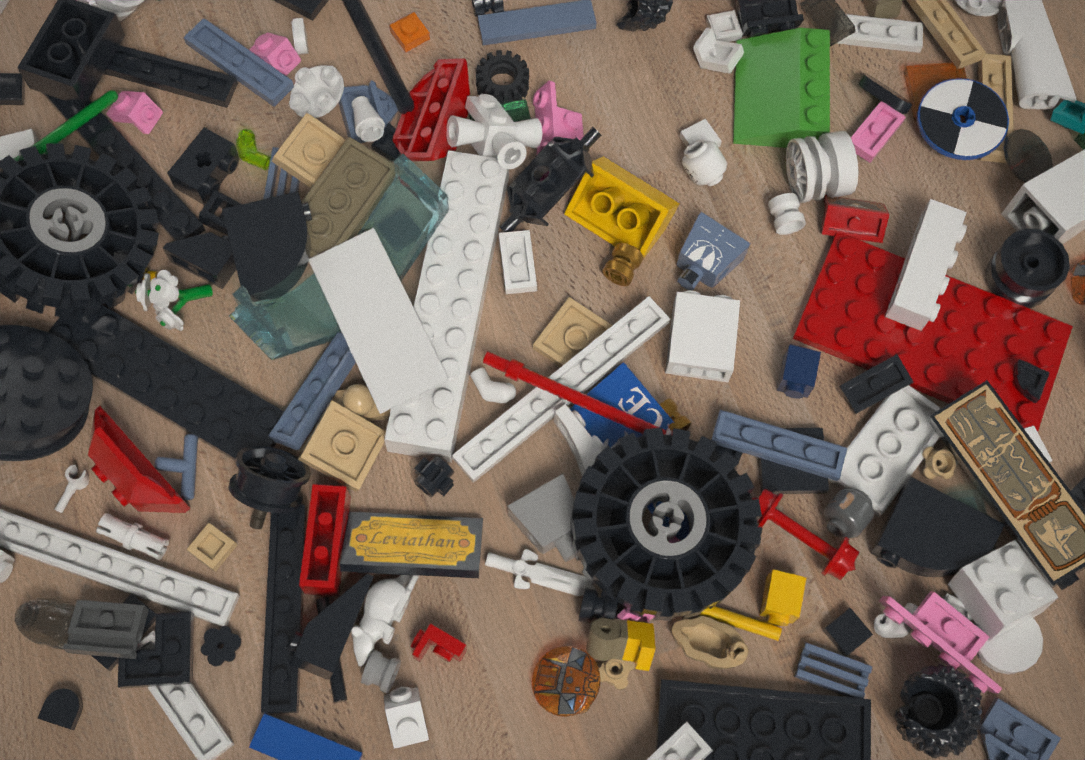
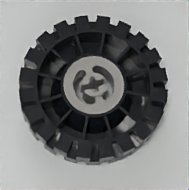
[0,143,159,317]
[570,428,762,621]

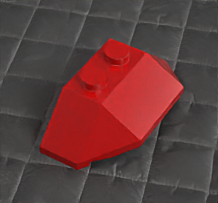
[392,58,470,161]
[88,406,191,513]

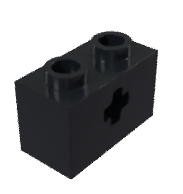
[167,127,240,205]

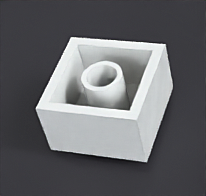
[948,540,1058,642]

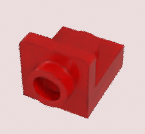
[411,623,467,662]

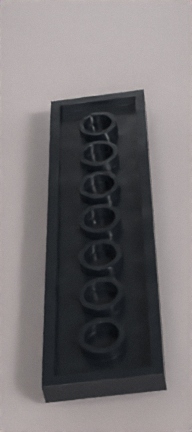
[48,305,284,461]

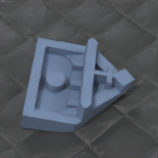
[338,80,399,143]
[979,697,1061,760]

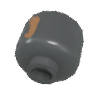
[823,489,874,539]

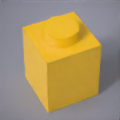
[759,569,807,626]

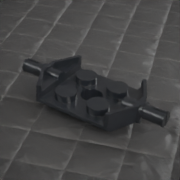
[499,126,602,232]

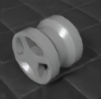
[361,650,401,694]

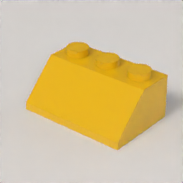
[564,156,680,258]

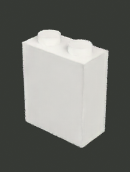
[665,290,740,382]

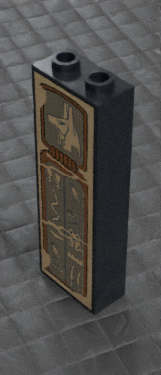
[930,380,1085,590]

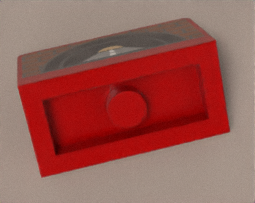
[820,195,890,243]

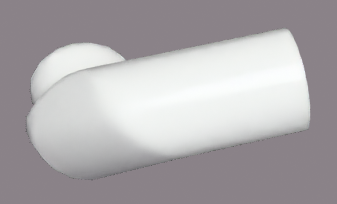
[470,368,516,403]
[874,603,918,638]

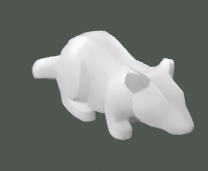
[351,575,419,666]

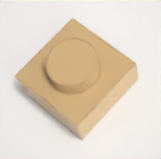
[186,523,237,572]

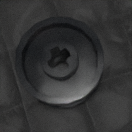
[986,228,1070,309]

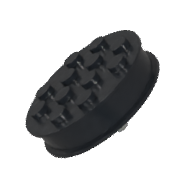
[0,325,93,461]

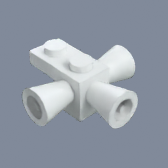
[446,94,542,169]

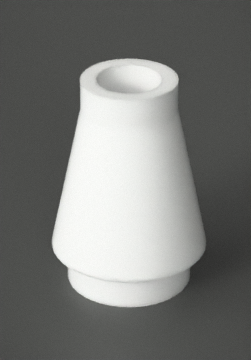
[351,96,385,142]

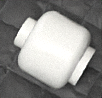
[682,139,727,186]

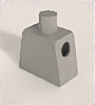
[508,474,575,562]

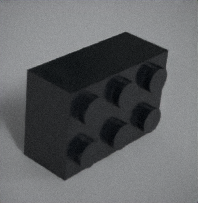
[17,0,125,107]

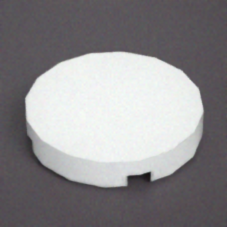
[974,618,1043,675]

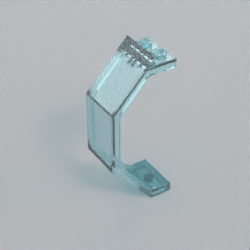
[229,154,449,360]

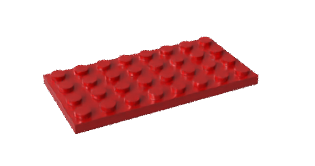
[792,232,1073,432]

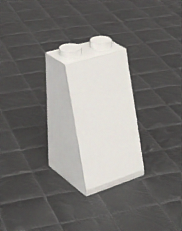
[1001,149,1085,244]

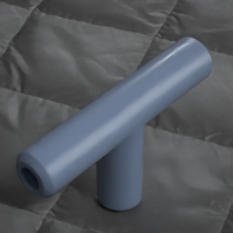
[155,434,198,500]

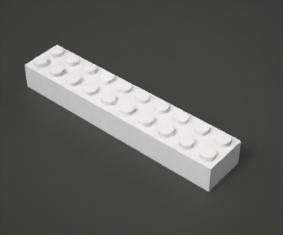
[384,150,509,463]

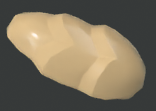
[672,616,749,669]

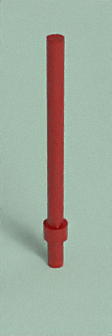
[483,351,667,435]

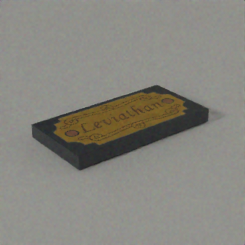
[340,511,483,579]

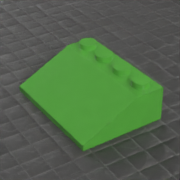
[733,28,830,148]

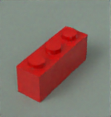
[299,484,351,597]

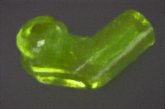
[236,129,271,171]

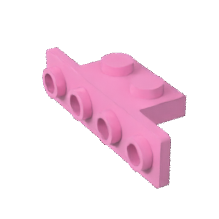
[533,80,583,181]
[879,591,1002,694]

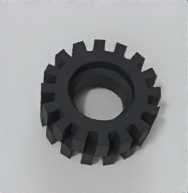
[476,50,529,108]

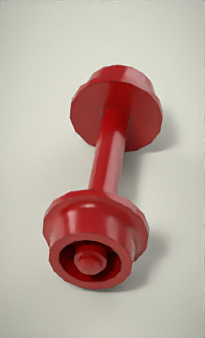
[752,489,860,580]

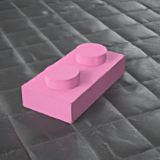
[851,101,906,163]

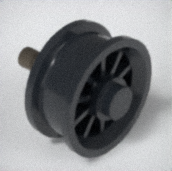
[228,446,311,529]

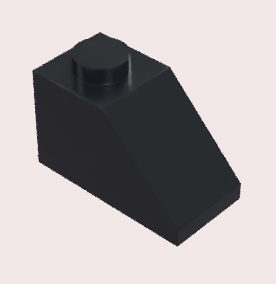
[163,232,236,289]

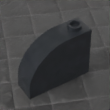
[222,192,312,308]
[871,477,1005,578]

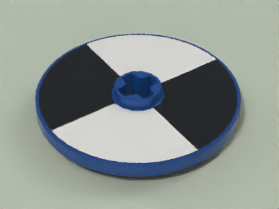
[917,78,1009,160]

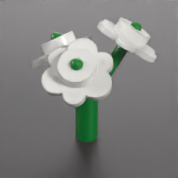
[135,270,213,331]

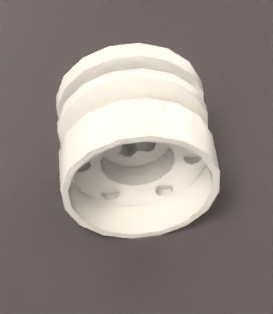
[786,131,858,203]

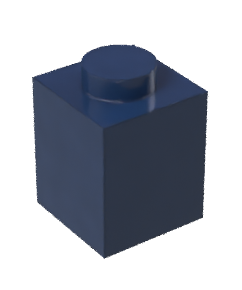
[776,344,821,399]

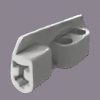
[998,0,1076,109]

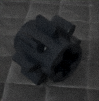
[414,456,454,498]

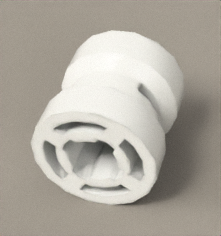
[768,193,806,235]

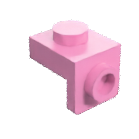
[249,32,301,76]
[106,91,163,134]

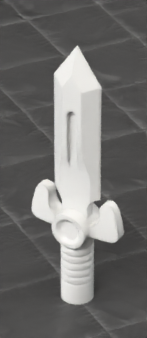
[485,549,595,596]

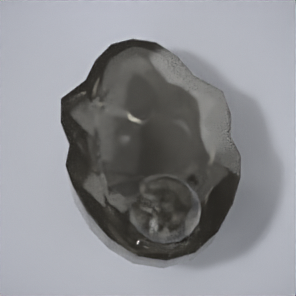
[14,598,76,650]

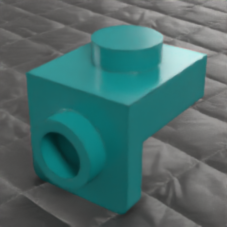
[1050,99,1085,134]

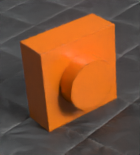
[389,12,430,52]

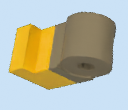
[586,618,656,671]

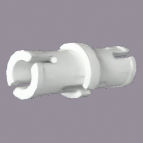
[96,513,169,560]

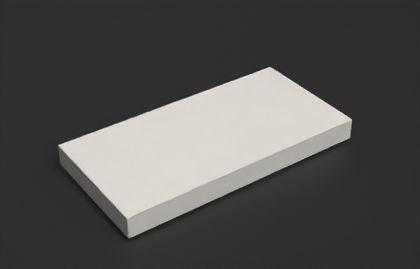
[828,386,941,517]

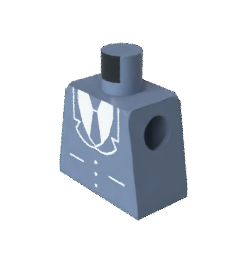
[677,212,751,291]

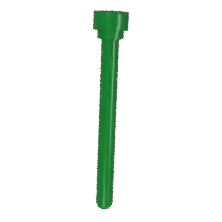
[0,90,118,161]

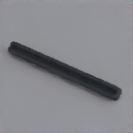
[342,0,414,114]

